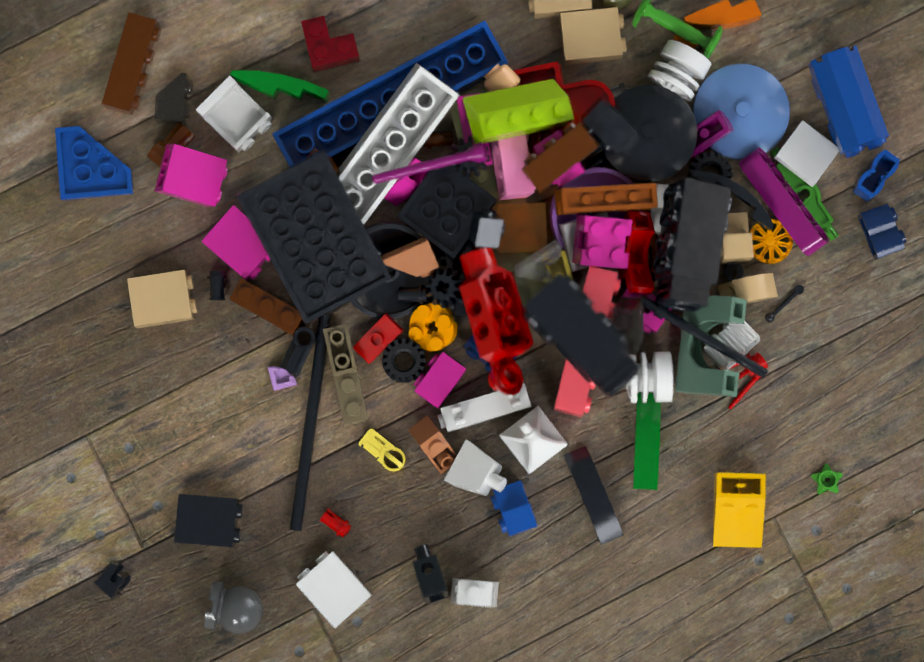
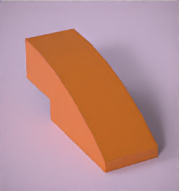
[683,0,762,30]

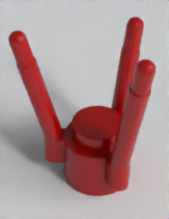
[718,352,768,409]

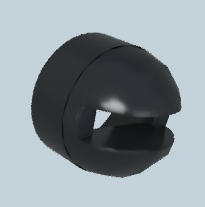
[724,262,744,281]

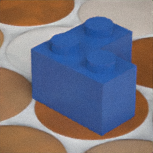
[490,480,537,536]

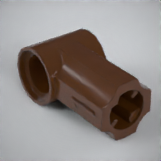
[147,123,195,167]

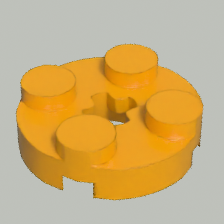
[409,303,458,351]

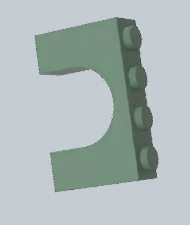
[675,296,747,397]

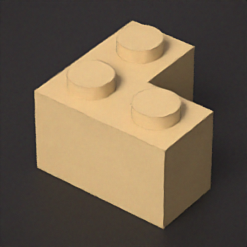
[720,212,754,264]

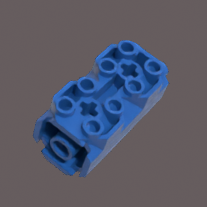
[808,46,889,158]

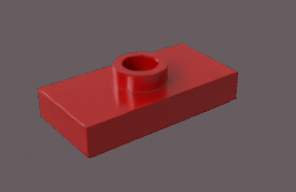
[352,313,404,364]

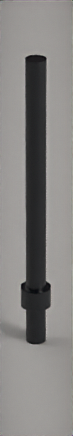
[638,295,769,379]

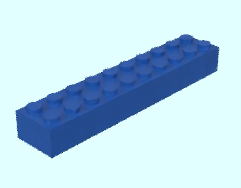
[272,21,508,167]

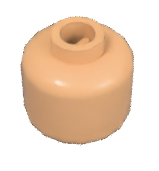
[484,64,520,92]

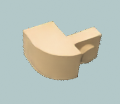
[717,273,778,303]

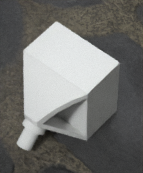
[499,406,568,475]

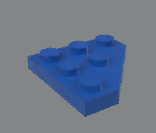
[55,126,134,201]

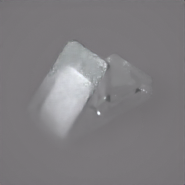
[515,239,562,283]

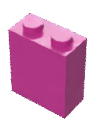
[154,144,228,207]
[201,205,271,281]

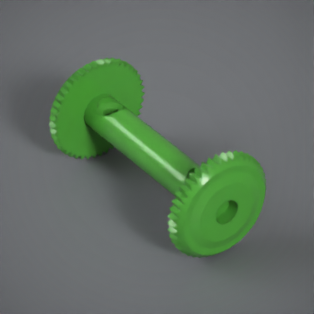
[632,0,723,59]

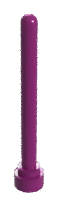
[372,142,488,184]

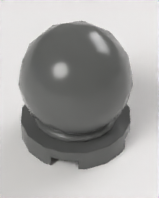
[204,581,264,634]

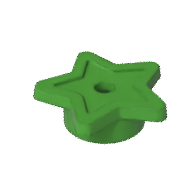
[811,463,843,494]

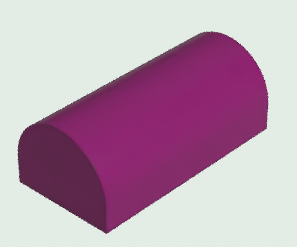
[691,110,733,158]

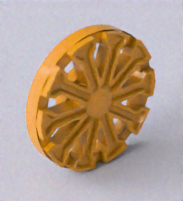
[749,219,793,264]

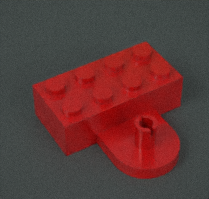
[513,61,615,155]

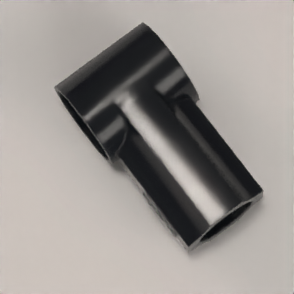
[280,327,316,376]

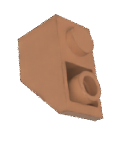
[408,416,457,474]

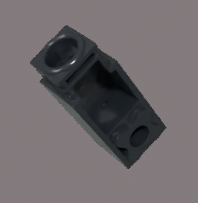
[652,178,732,311]
[522,273,640,398]

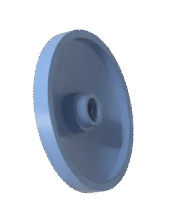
[693,64,790,160]

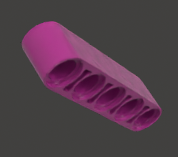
[739,147,829,256]

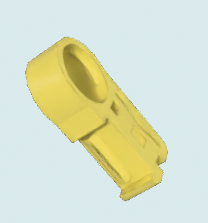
[359,429,406,472]

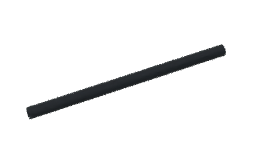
[289,314,332,531]

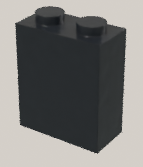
[174,494,243,548]

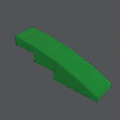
[230,70,330,103]
[633,392,661,490]

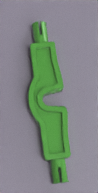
[770,147,839,241]

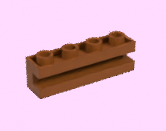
[554,183,658,215]

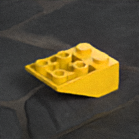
[713,473,766,548]

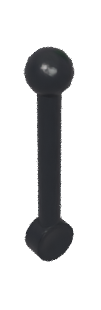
[765,285,804,322]

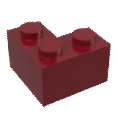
[301,16,360,73]

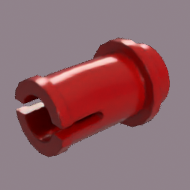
[319,508,352,538]

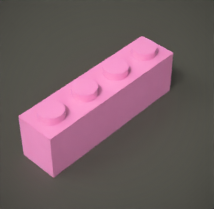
[491,134,535,200]

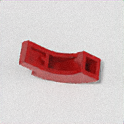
[618,211,655,294]

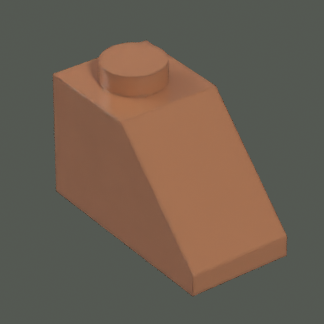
[380,237,439,277]

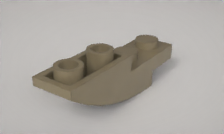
[323,324,369,426]

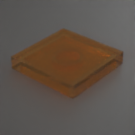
[497,203,547,254]

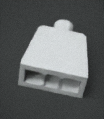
[444,440,507,496]
[451,578,499,607]

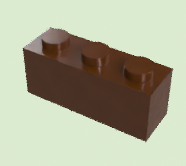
[522,122,599,192]
[229,278,304,336]

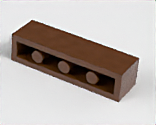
[102,12,161,115]

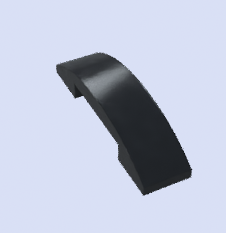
[688,171,774,230]
[563,446,624,545]

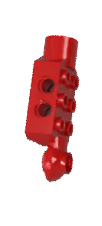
[459,247,534,395]

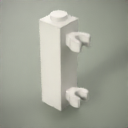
[438,383,532,433]

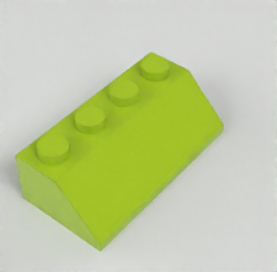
[463,79,574,143]

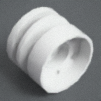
[648,40,712,101]
[625,351,673,403]

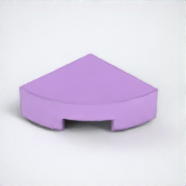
[268,366,297,391]

